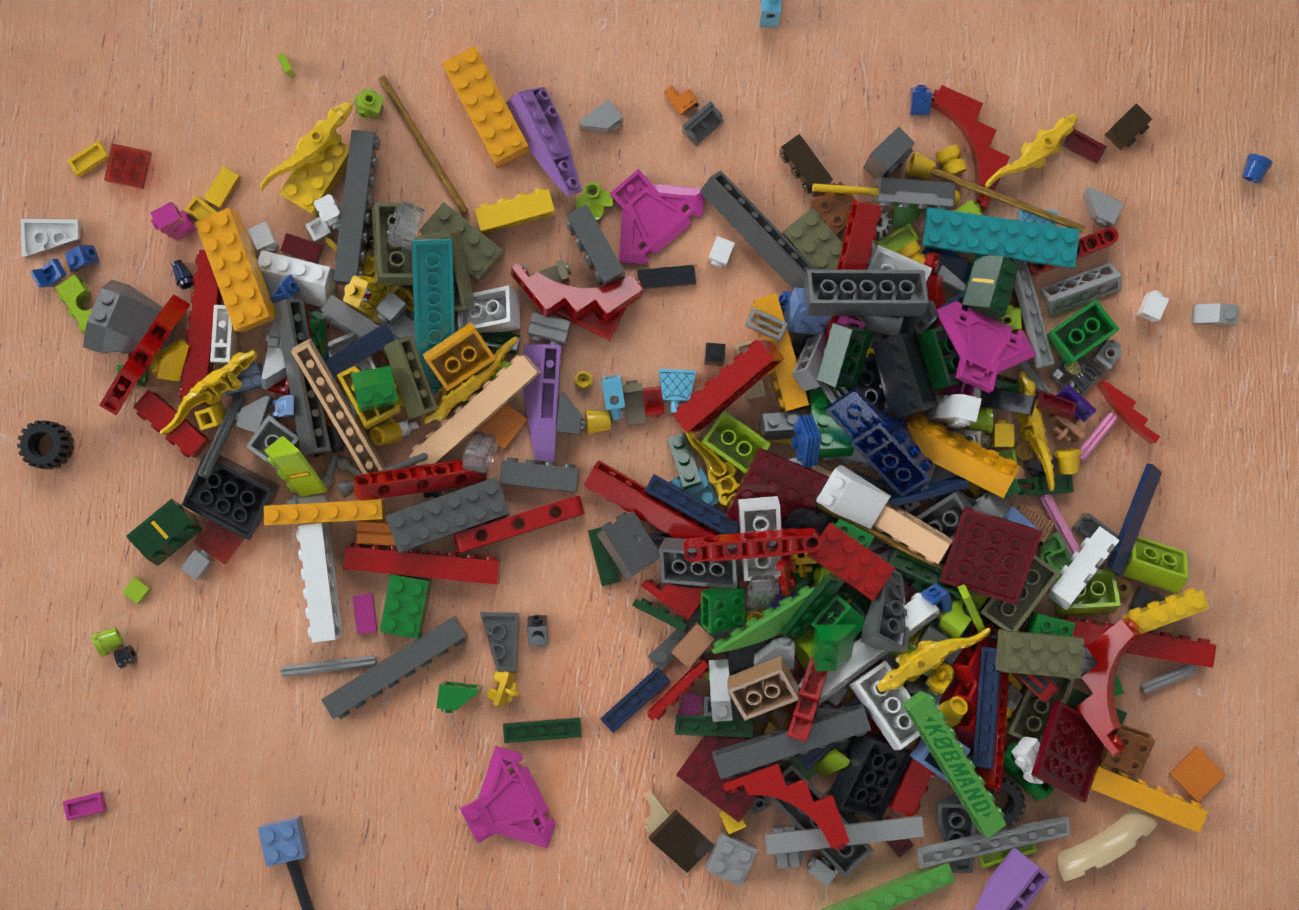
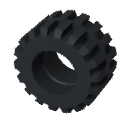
[17,420,74,469]
[986,776,1026,828]

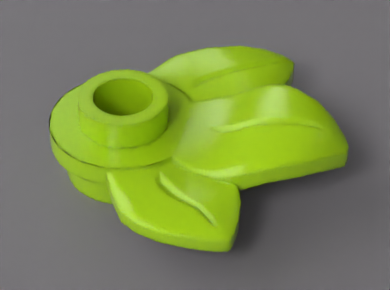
[576,182,613,220]

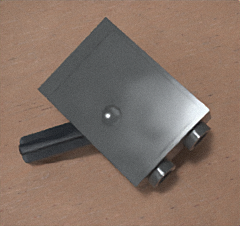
[597,511,672,580]

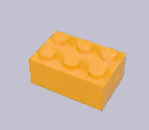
[423,322,496,391]

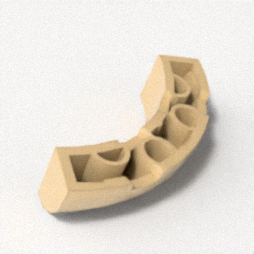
[1058,808,1158,882]

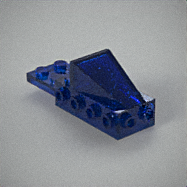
[825,387,935,497]

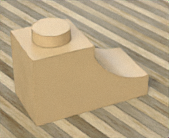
[644,790,671,835]

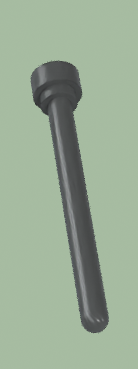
[338,453,428,498]

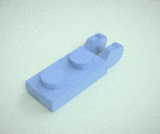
[272,395,294,418]

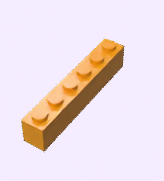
[264,499,386,526]
[1090,763,1208,833]

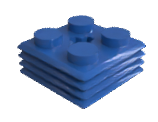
[791,414,822,468]

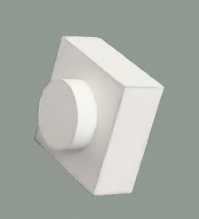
[305,217,332,242]

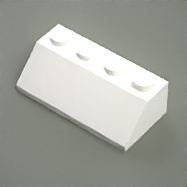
[258,250,336,307]
[849,661,920,750]

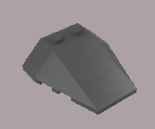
[83,280,178,354]

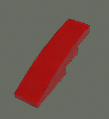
[1097,380,1160,444]
[787,657,828,743]

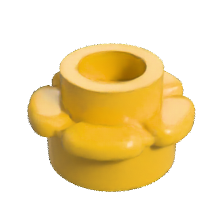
[574,370,593,389]

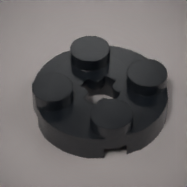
[783,508,823,542]

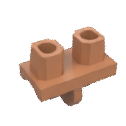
[1049,415,1087,442]

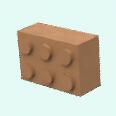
[727,656,799,720]

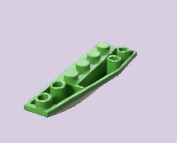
[711,585,815,654]

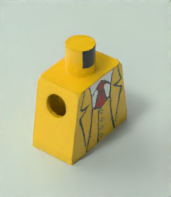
[343,275,385,317]

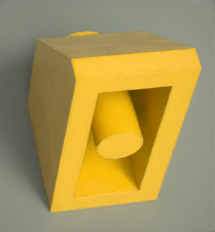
[151,339,189,382]

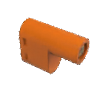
[664,86,699,115]

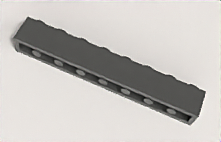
[333,130,380,285]
[699,170,816,290]
[274,298,331,456]
[321,616,468,719]
[712,703,871,779]

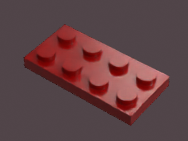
[807,523,895,601]
[647,658,709,721]

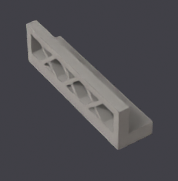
[1040,262,1122,316]

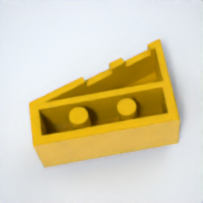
[337,366,401,430]

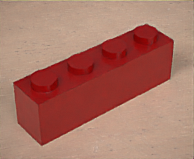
[133,390,211,458]

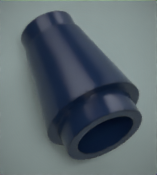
[171,260,194,289]

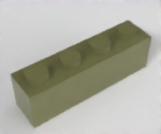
[384,336,438,419]

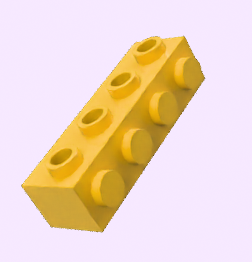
[475,188,556,234]
[1122,587,1210,634]

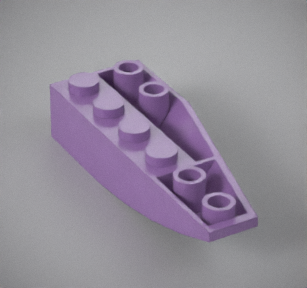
[506,86,582,196]
[523,344,562,462]
[974,847,1051,910]

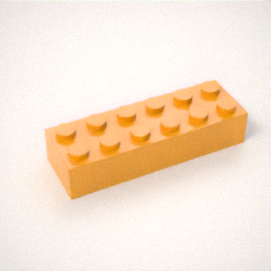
[442,46,530,168]
[195,208,277,332]
[750,293,809,412]
[897,414,1021,498]

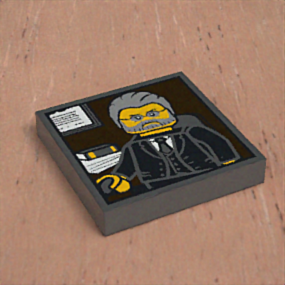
[1048,356,1103,396]

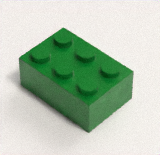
[1047,299,1120,367]
[380,574,432,639]

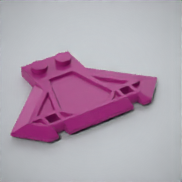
[610,169,704,265]
[935,301,1036,393]
[460,746,556,848]

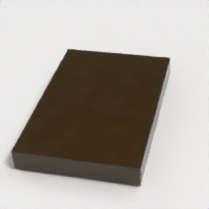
[648,810,714,873]

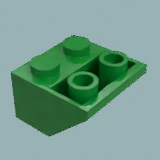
[810,594,865,639]

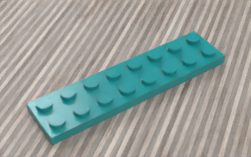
[922,207,1080,269]
[411,238,455,393]

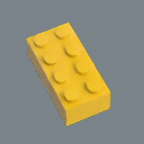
[279,142,349,218]

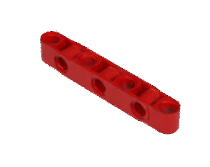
[354,458,487,500]
[453,495,585,554]
[683,528,822,562]
[977,671,1009,792]

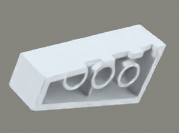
[924,394,982,430]
[1047,526,1120,610]

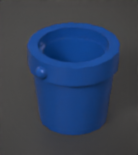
[1242,153,1273,184]

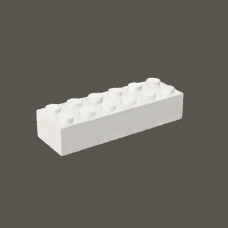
[296,523,343,643]

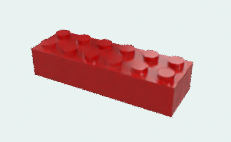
[673,340,785,433]

